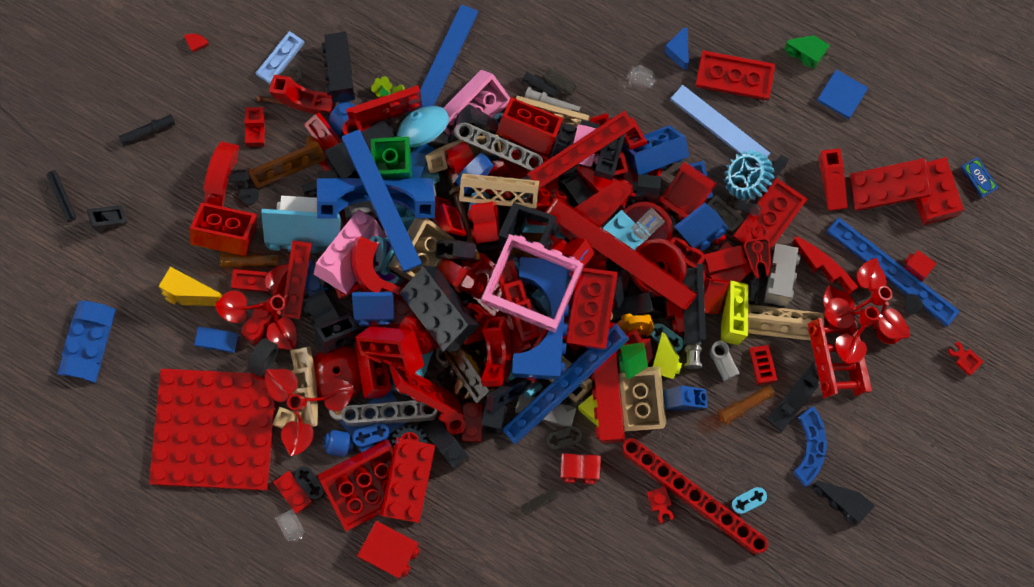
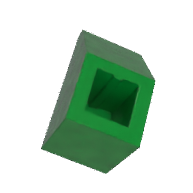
[784,35,830,69]
[618,342,648,379]

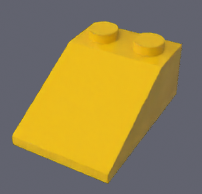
[158,267,222,306]

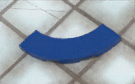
[793,406,827,488]

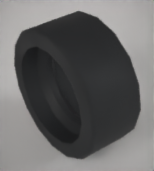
[248,338,279,378]

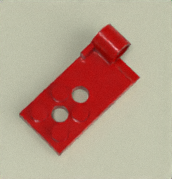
[342,85,423,135]
[390,368,466,434]

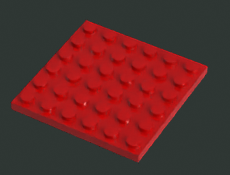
[149,369,275,491]

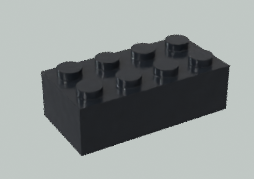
[399,266,481,352]

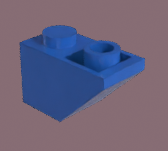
[663,386,708,411]

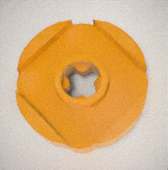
[616,314,654,337]

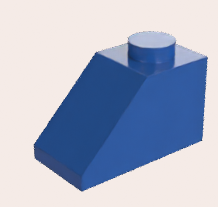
[327,101,355,139]

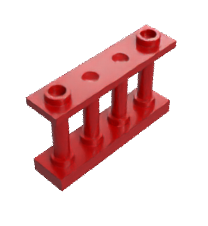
[807,317,872,399]

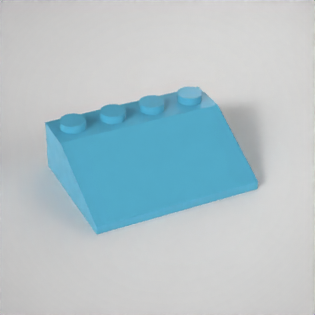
[261,209,343,253]

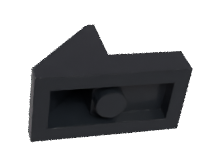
[86,205,127,233]

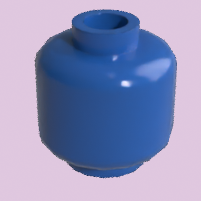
[323,430,353,457]

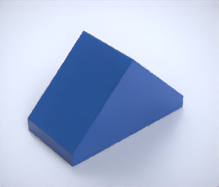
[664,28,689,70]

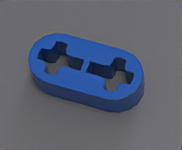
[353,423,390,448]

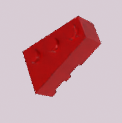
[356,326,424,377]

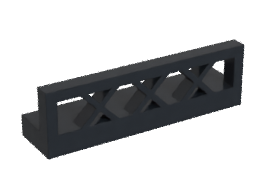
[683,264,706,345]

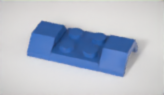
[58,301,116,383]

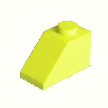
[653,333,682,379]

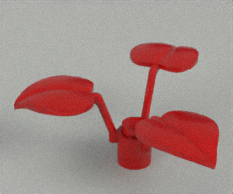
[824,258,910,339]
[215,264,297,351]
[823,285,910,364]
[265,369,355,456]

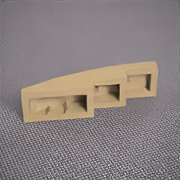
[290,346,318,426]

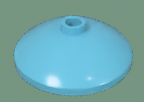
[396,106,449,148]

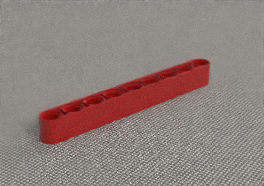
[545,197,697,310]
[622,438,768,555]

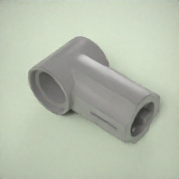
[709,341,740,381]

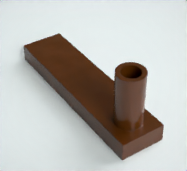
[249,136,326,189]

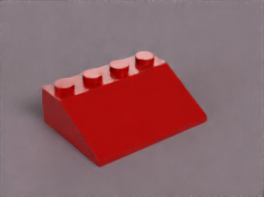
[317,439,394,531]

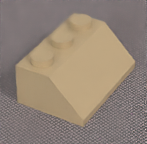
[388,218,455,280]
[619,366,666,431]

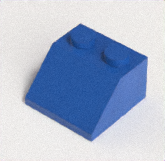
[675,203,729,251]
[352,292,395,326]

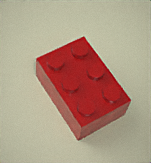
[496,97,563,155]
[915,157,964,225]
[190,202,257,256]

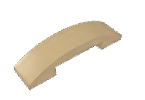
[425,135,501,174]

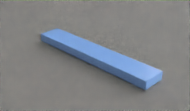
[671,85,770,168]

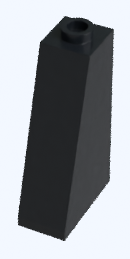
[324,120,395,178]

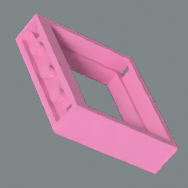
[482,234,583,333]

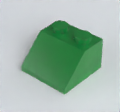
[371,137,412,178]

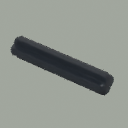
[47,170,76,222]

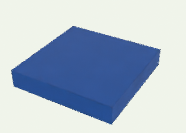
[817,70,868,119]

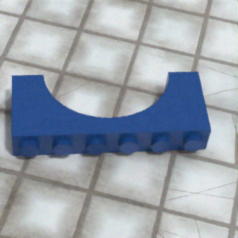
[317,178,435,219]
[512,257,571,380]

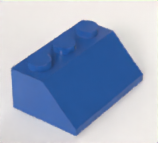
[621,125,690,175]

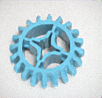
[723,150,775,201]

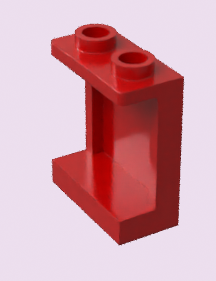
[659,162,717,220]
[357,521,420,580]

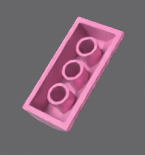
[443,70,510,137]
[314,209,387,294]

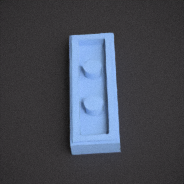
[256,31,305,85]

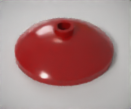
[623,202,673,242]
[631,238,686,296]
[313,346,362,399]

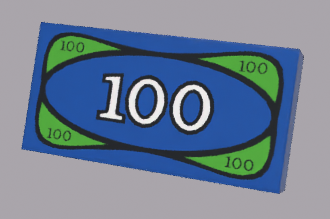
[961,157,998,199]

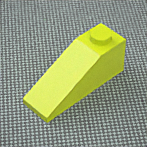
[721,281,748,345]

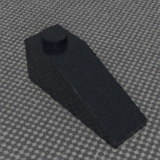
[418,417,469,471]

